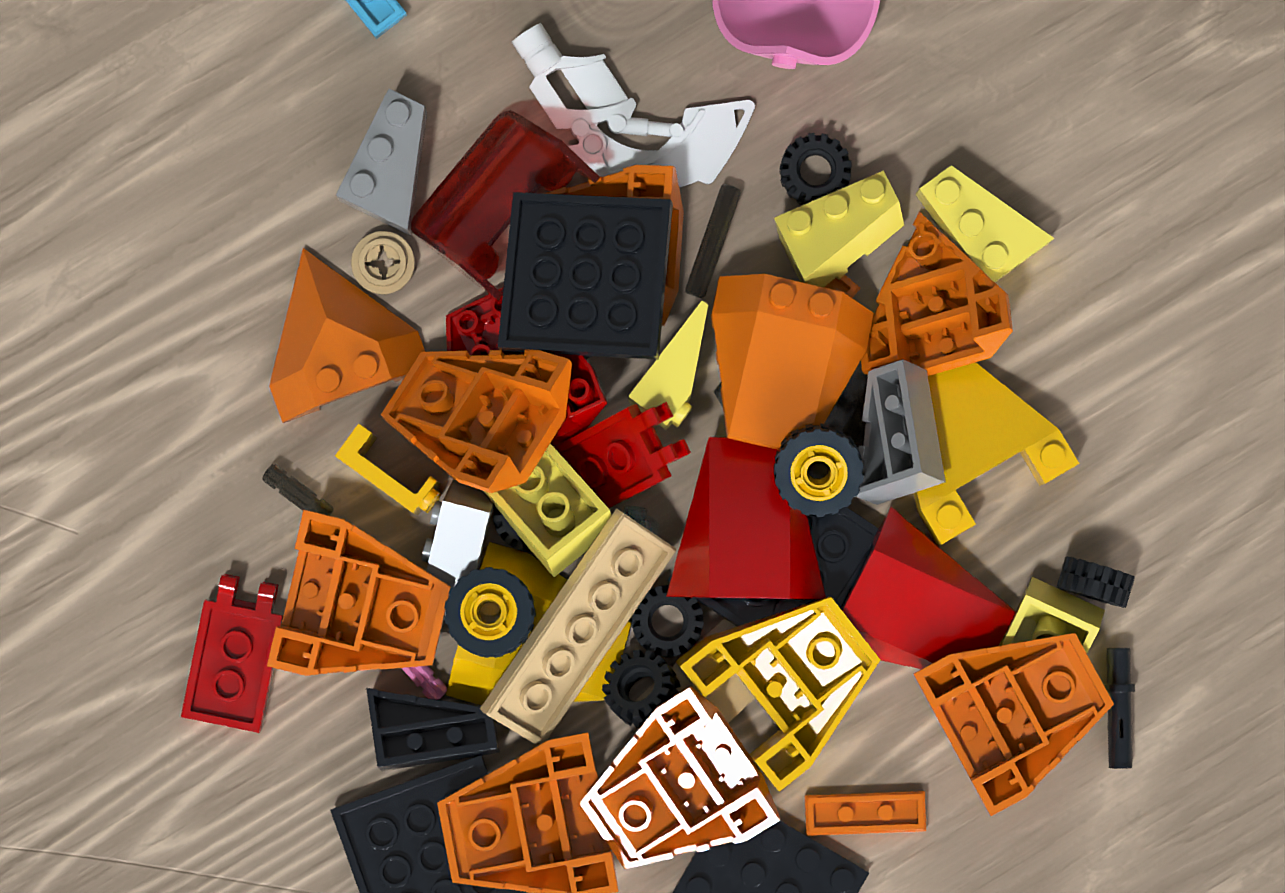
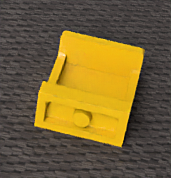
[335,423,442,516]

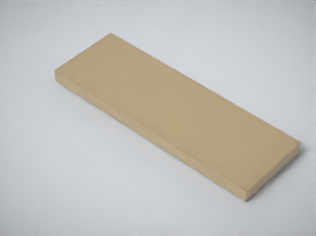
[480,508,677,746]

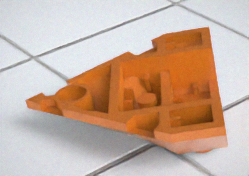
[861,211,1013,376]
[269,248,426,423]

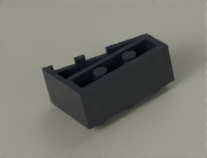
[366,688,500,771]

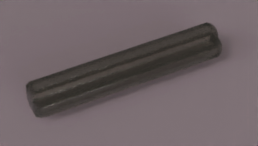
[685,184,741,298]

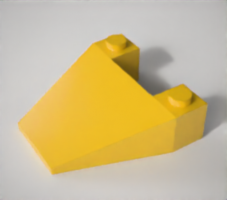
[913,362,1080,546]
[675,597,880,792]

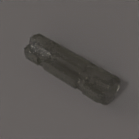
[262,464,334,516]

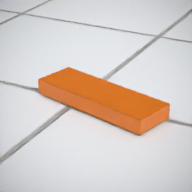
[804,791,926,836]

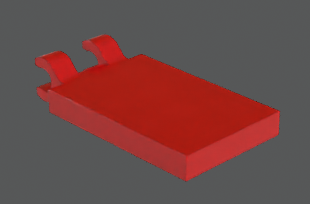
[554,402,691,509]
[181,574,284,733]

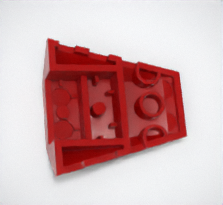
[666,437,826,599]
[841,506,1016,669]

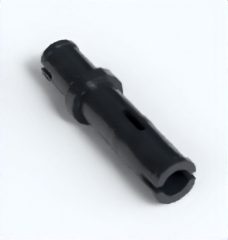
[1103,648,1135,769]

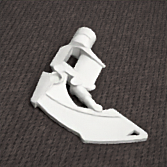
[512,23,755,188]

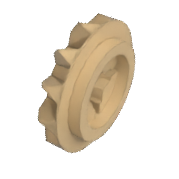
[351,231,415,295]

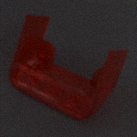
[411,110,600,301]

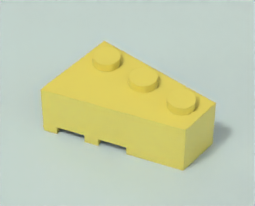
[915,165,1054,283]
[774,170,904,287]

